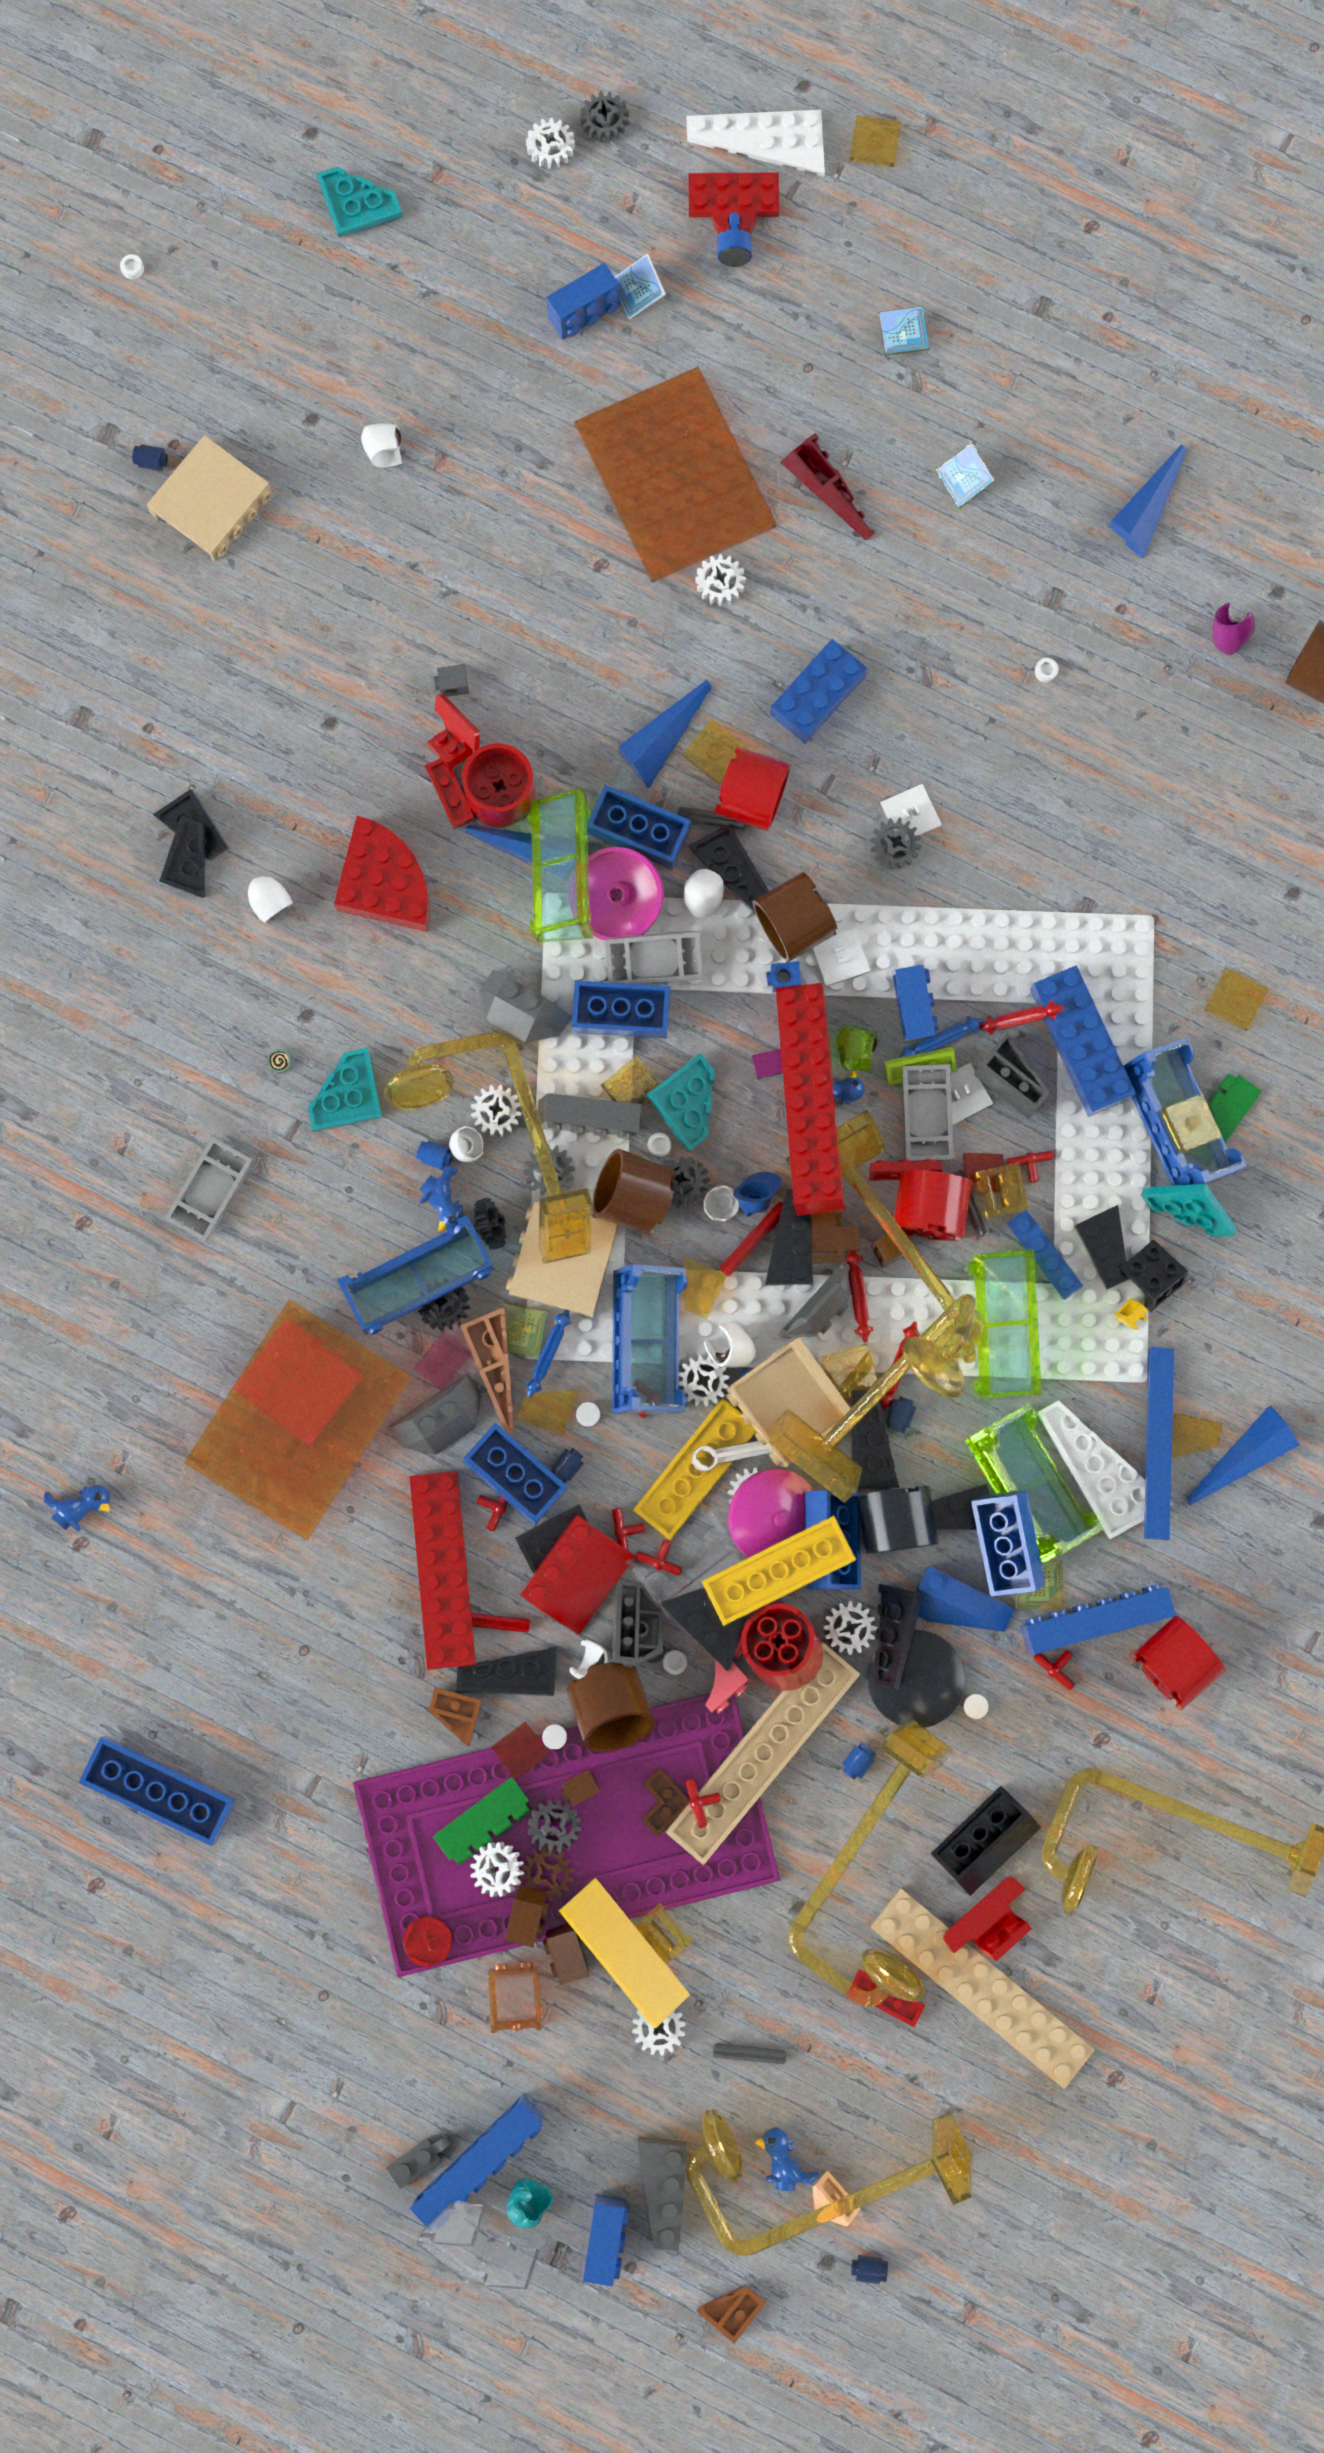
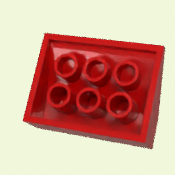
[520,1514,636,1635]

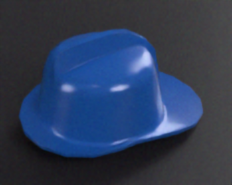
[733,1172,782,1217]

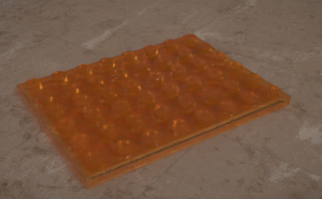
[574,366,776,583]
[184,1299,412,1541]

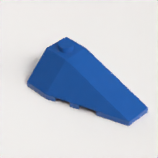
[915,1566,1015,1631]

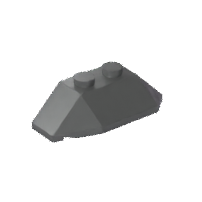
[481,970,572,1043]
[779,1261,849,1338]
[388,1372,481,1454]
[611,1581,664,1665]

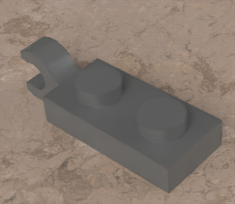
[386,2133,452,2189]

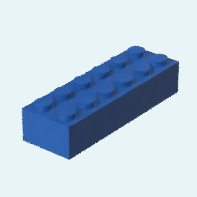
[1030,965,1136,1117]
[1020,1584,1176,1655]
[78,1736,237,1846]
[410,2094,544,2232]

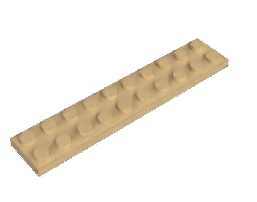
[665,1642,860,1865]
[870,1888,1095,2089]

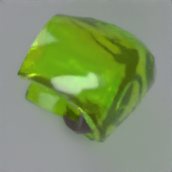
[836,1025,878,1071]

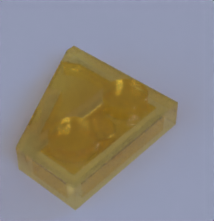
[601,1056,659,1102]
[684,1256,727,1319]
[517,1390,579,1435]
[1172,1413,1223,1458]

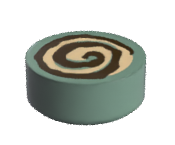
[267,1049,292,1074]

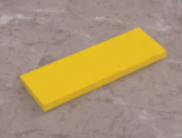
[633,1398,757,1541]
[702,1516,856,1626]
[559,1878,690,2028]

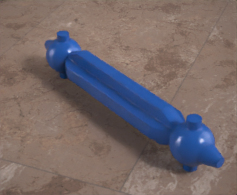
[898,1015,984,1058]
[525,1310,571,1398]

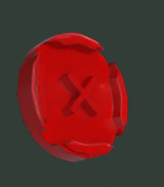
[403,1916,453,1967]

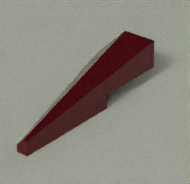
[780,433,875,540]

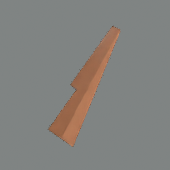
[460,1308,514,1435]

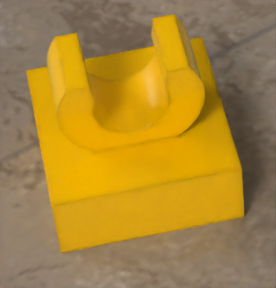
[1114,1298,1148,1330]

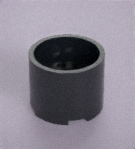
[857,1486,938,1554]

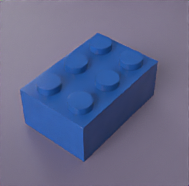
[546,262,620,340]
[892,965,939,1041]
[583,2194,630,2287]

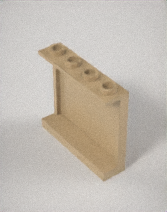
[146,435,272,561]
[506,1202,618,1319]
[726,1337,856,1467]

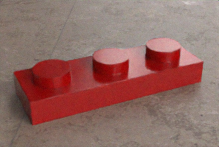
[424,759,475,829]
[869,1159,942,1181]
[848,1969,925,2027]

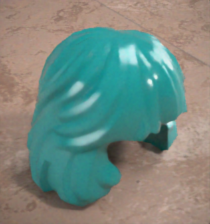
[506,2178,554,2229]

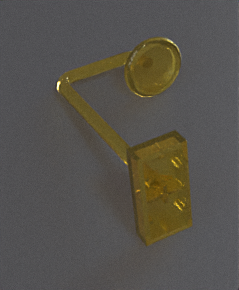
[384,1032,593,1264]
[785,1110,985,1365]
[769,1294,976,1503]
[788,1720,953,2007]
[1041,1768,1324,1916]
[686,2109,973,2256]

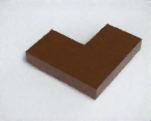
[811,1211,860,1252]
[641,1767,690,1837]

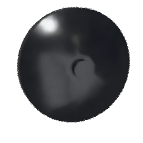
[867,1630,965,1729]

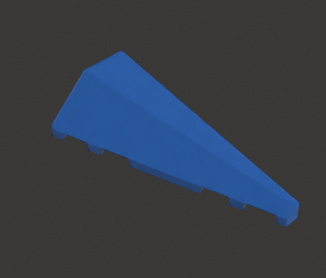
[1109,444,1187,558]
[618,680,712,788]
[465,825,590,881]
[1186,1406,1300,1505]

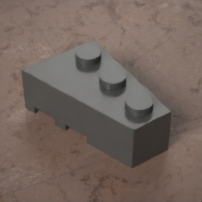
[974,1032,1050,1119]

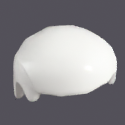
[449,1126,484,1162]
[703,1185,740,1221]

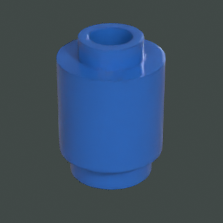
[416,1141,453,1170]
[842,1742,877,1780]

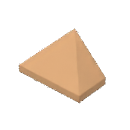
[813,2170,861,2226]

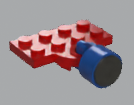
[689,172,779,267]

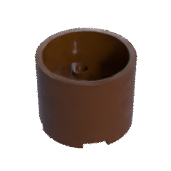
[1285,620,1324,704]
[752,872,838,962]
[592,1149,675,1235]
[567,1662,655,1753]

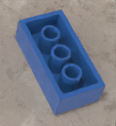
[770,639,867,744]
[586,785,691,870]
[572,981,670,1039]
[463,1423,568,1526]
[971,1489,1046,1596]
[805,1490,861,1590]

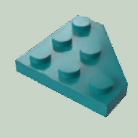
[316,166,403,238]
[308,1048,383,1132]
[645,1053,715,1152]
[1141,1184,1237,1237]

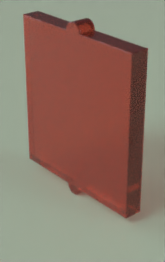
[962,1152,1006,1193]
[491,1721,550,1780]

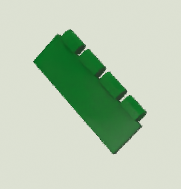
[1180,1073,1262,1167]
[433,1777,531,1866]

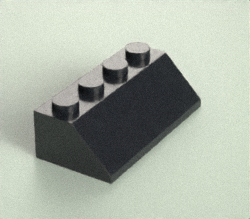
[930,1786,1041,1896]

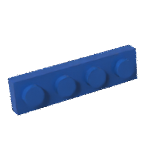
[1007,1210,1083,1300]

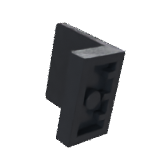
[1120,1240,1188,1312]

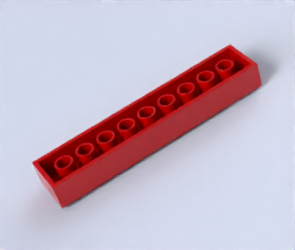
[776,982,845,1216]

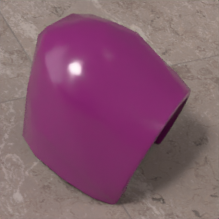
[1212,603,1255,655]

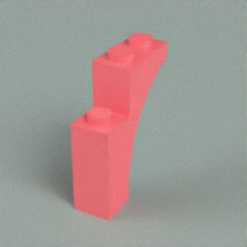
[705,1634,749,1714]

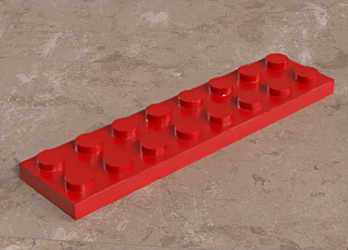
[409,1471,476,1670]

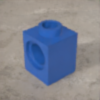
[766,961,802,993]

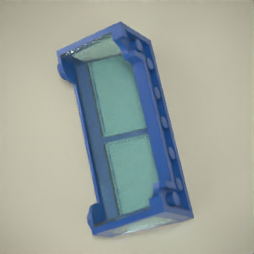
[1123,1037,1247,1186]
[338,1215,495,1335]
[612,1264,688,1414]

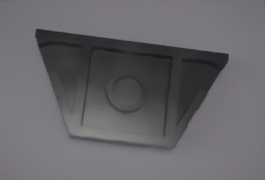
[660,1587,746,1671]

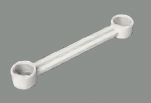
[692,1431,835,1471]

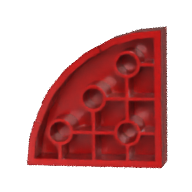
[334,815,430,932]

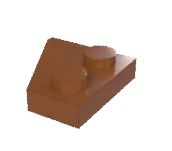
[428,1687,482,1746]
[697,2285,766,2344]

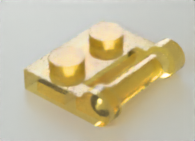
[977,1162,1029,1218]
[634,1903,693,1964]

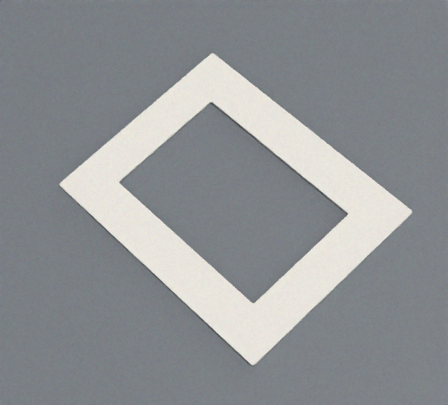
[525,893,1154,1383]

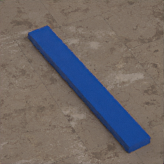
[1144,1347,1174,1541]

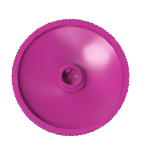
[570,847,664,941]
[728,1469,814,1558]

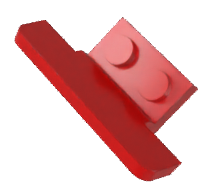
[427,694,480,769]
[943,1877,1032,1962]

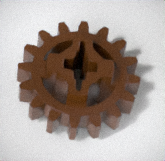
[521,1847,574,1901]

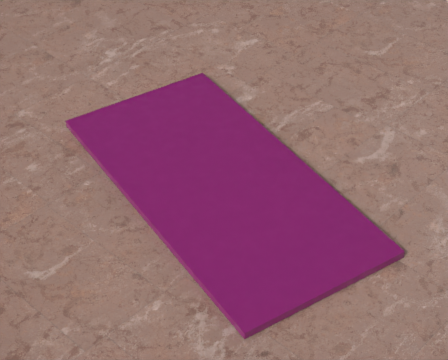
[353,1693,781,1978]

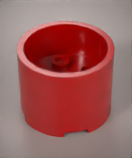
[462,743,536,828]
[715,746,791,832]
[892,1170,972,1241]
[741,1603,823,1691]
[1131,1615,1226,1711]

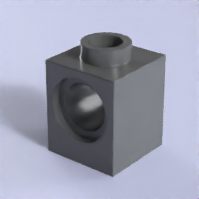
[434,664,469,697]

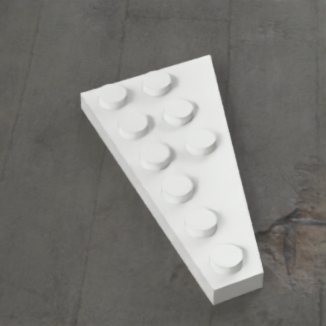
[686,110,825,177]
[1037,1400,1173,1540]

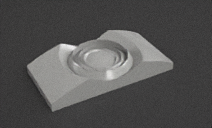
[605,931,703,984]
[902,1064,954,1161]
[164,1137,253,1242]

